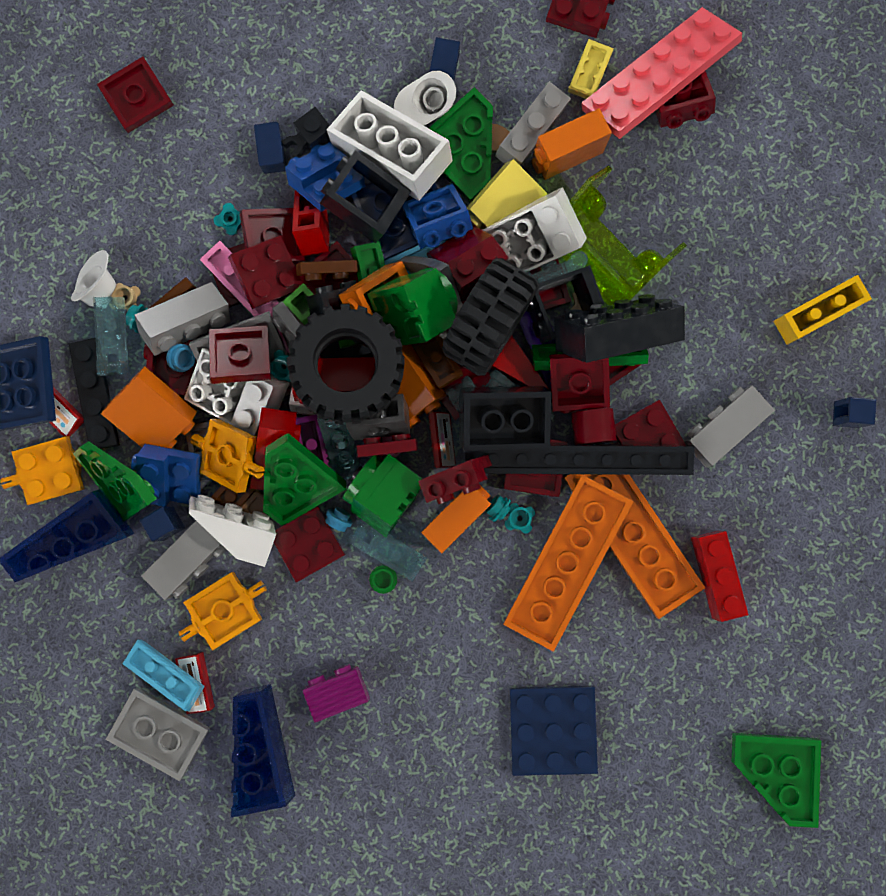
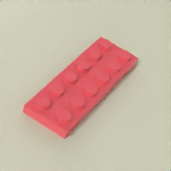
[581,7,742,139]

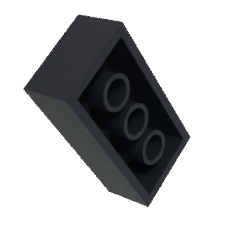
[554,294,685,363]

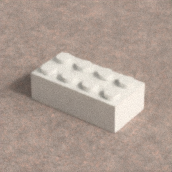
[327,90,453,201]

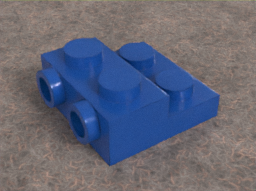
[285,142,365,212]
[402,184,473,249]
[131,444,201,506]

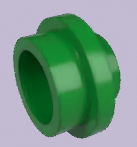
[369,565,397,594]

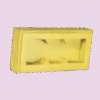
[568,39,614,99]

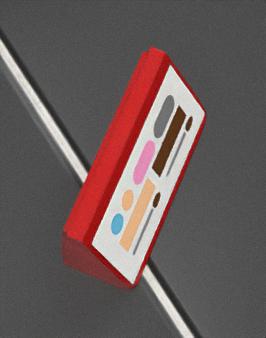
[49,387,84,437]
[428,412,456,469]
[175,652,215,714]

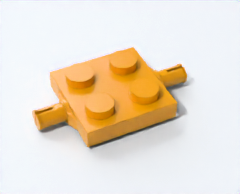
[190,419,265,493]
[0,436,84,505]
[178,572,267,651]

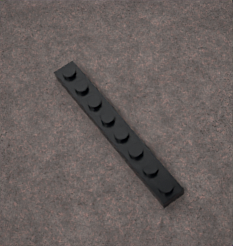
[465,445,694,475]

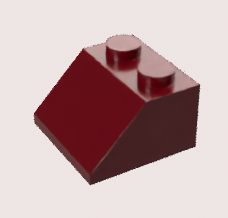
[427,225,509,299]

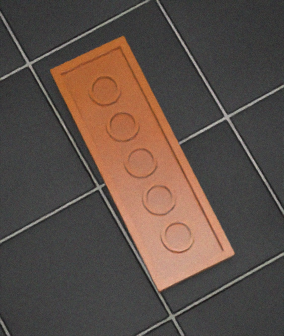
[503,474,634,652]
[563,474,705,619]

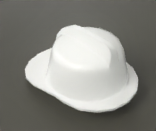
[394,71,456,126]
[71,250,116,309]

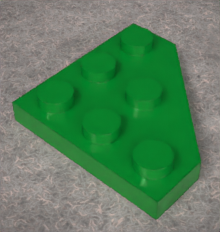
[428,87,493,203]
[263,433,346,526]
[73,441,157,521]
[731,733,821,828]

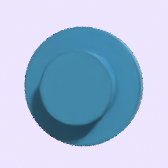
[166,344,195,372]
[325,507,353,532]

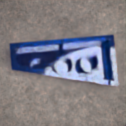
[0,489,135,582]
[231,684,296,818]

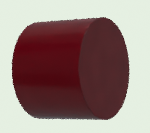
[571,408,617,445]

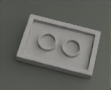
[105,687,210,781]

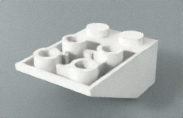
[483,187,587,272]
[184,348,289,437]
[189,495,276,567]

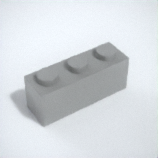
[495,81,571,166]
[134,282,230,356]
[684,385,775,467]
[141,521,227,600]

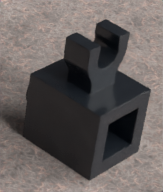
[281,107,331,158]

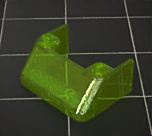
[562,165,687,306]

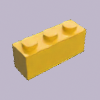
[773,275,872,345]

